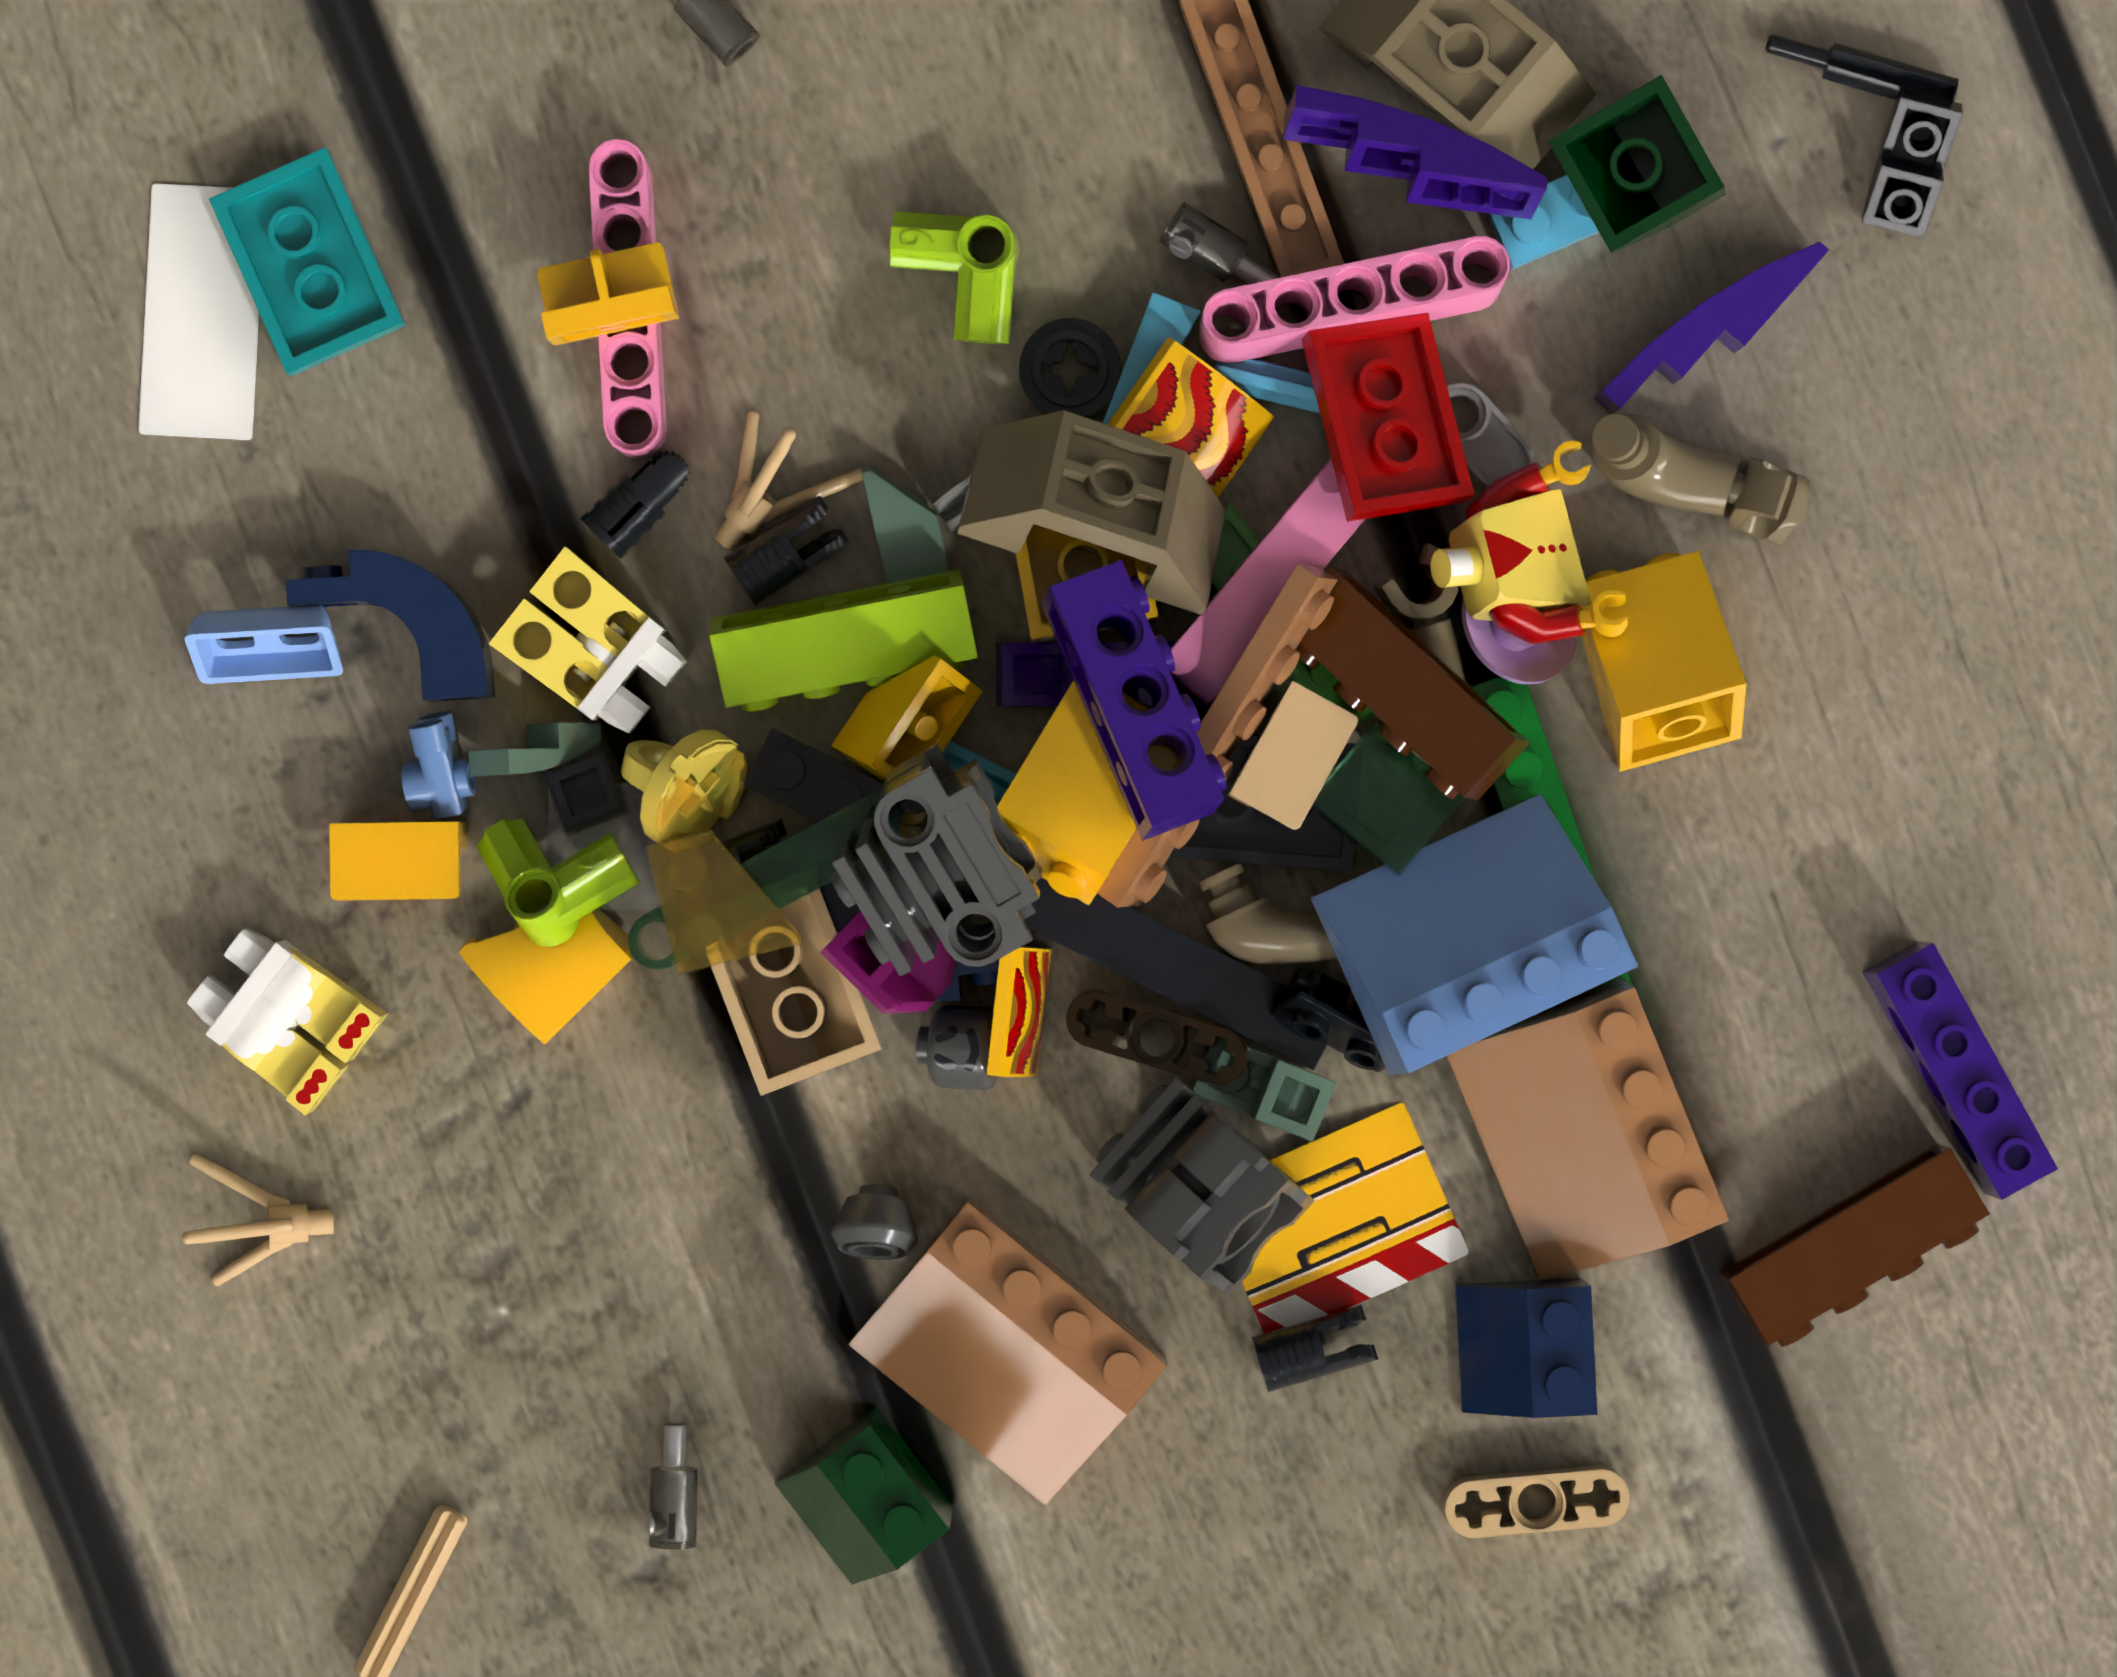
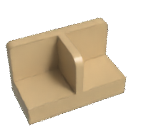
[1227,681,1358,830]

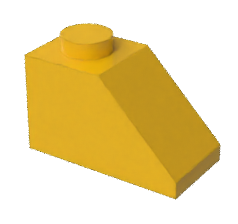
[831,655,983,783]

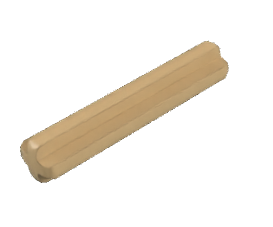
[354,1505,467,1677]

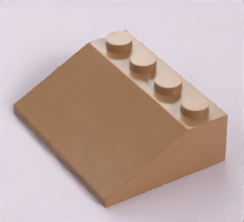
[1446,975,1729,1281]
[848,1196,1168,1505]

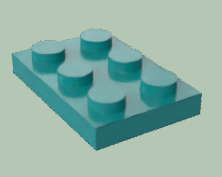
[209,147,407,377]

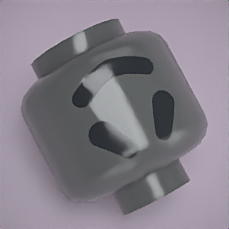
[916,1005,999,1091]

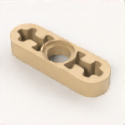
[1442,1465,1630,1538]

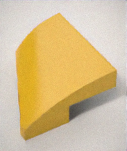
[458,908,636,1045]

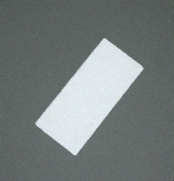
[138,183,259,440]

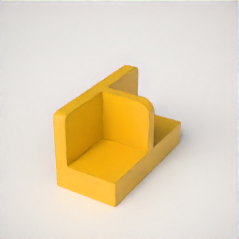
[537,242,680,346]
[329,822,467,901]

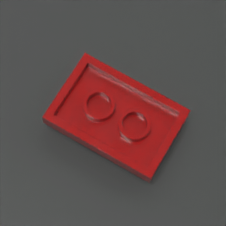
[1302,313,1475,522]

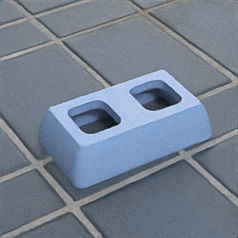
[184,605,343,684]

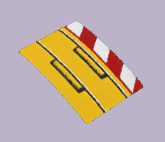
[1242,1103,1469,1333]

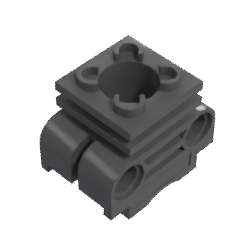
[830,744,1042,976]
[1089,1078,1315,1296]

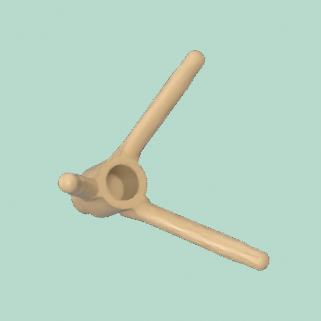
[714,411,863,551]
[181,1154,334,1286]

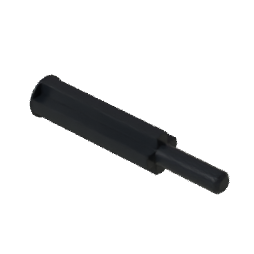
[1765,34,1959,102]

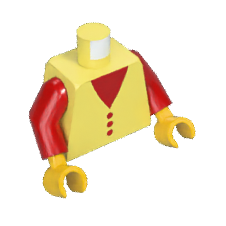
[1430,440,1628,644]

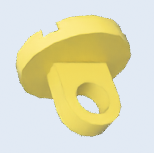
[620,730,747,853]

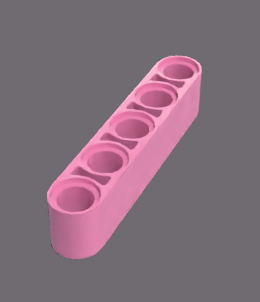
[589,139,667,459]
[1199,236,1510,363]
[1170,458,1365,706]

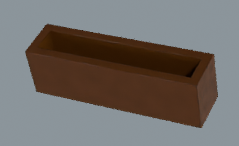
[1295,565,1530,800]
[1720,1143,1990,1347]

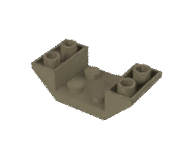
[1319,0,1596,169]
[957,410,1226,615]

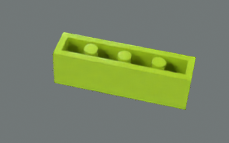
[709,569,978,712]

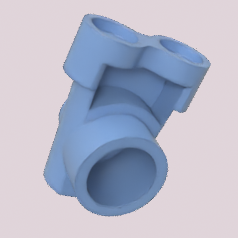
[401,711,477,819]

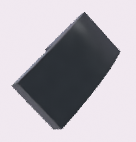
[1862,88,1963,238]

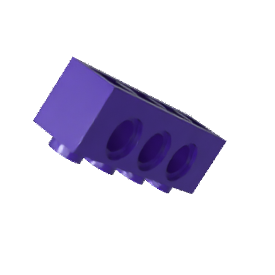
[1041,560,1226,841]
[1863,941,2058,1200]

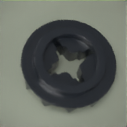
[1019,318,1121,417]

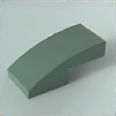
[1189,1038,1337,1142]

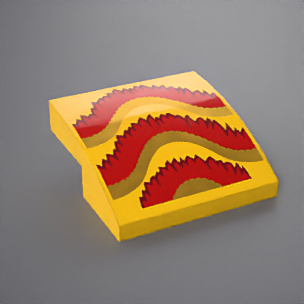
[1107,337,1274,498]
[987,946,1052,1077]

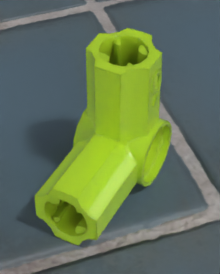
[890,211,1020,345]
[476,818,640,947]

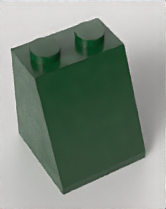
[775,1405,953,1585]

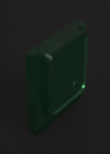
[1313,723,1465,875]

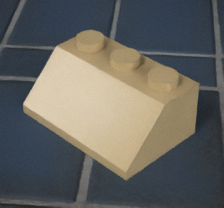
[691,868,882,1096]

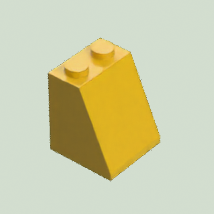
[1581,550,1747,772]
[997,681,1178,906]

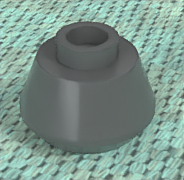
[831,1184,918,1260]

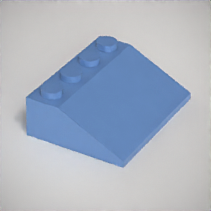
[1310,794,1638,1075]

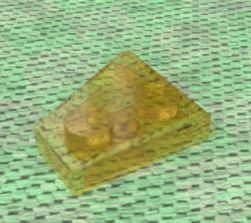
[646,831,801,975]

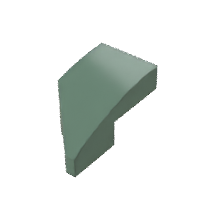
[861,465,949,584]
[468,723,601,777]

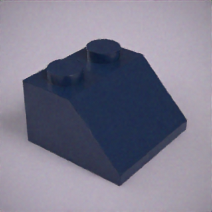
[1455,1278,1598,1418]

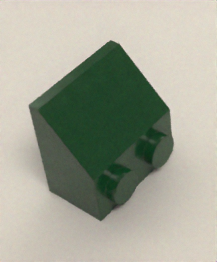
[1548,75,1726,254]

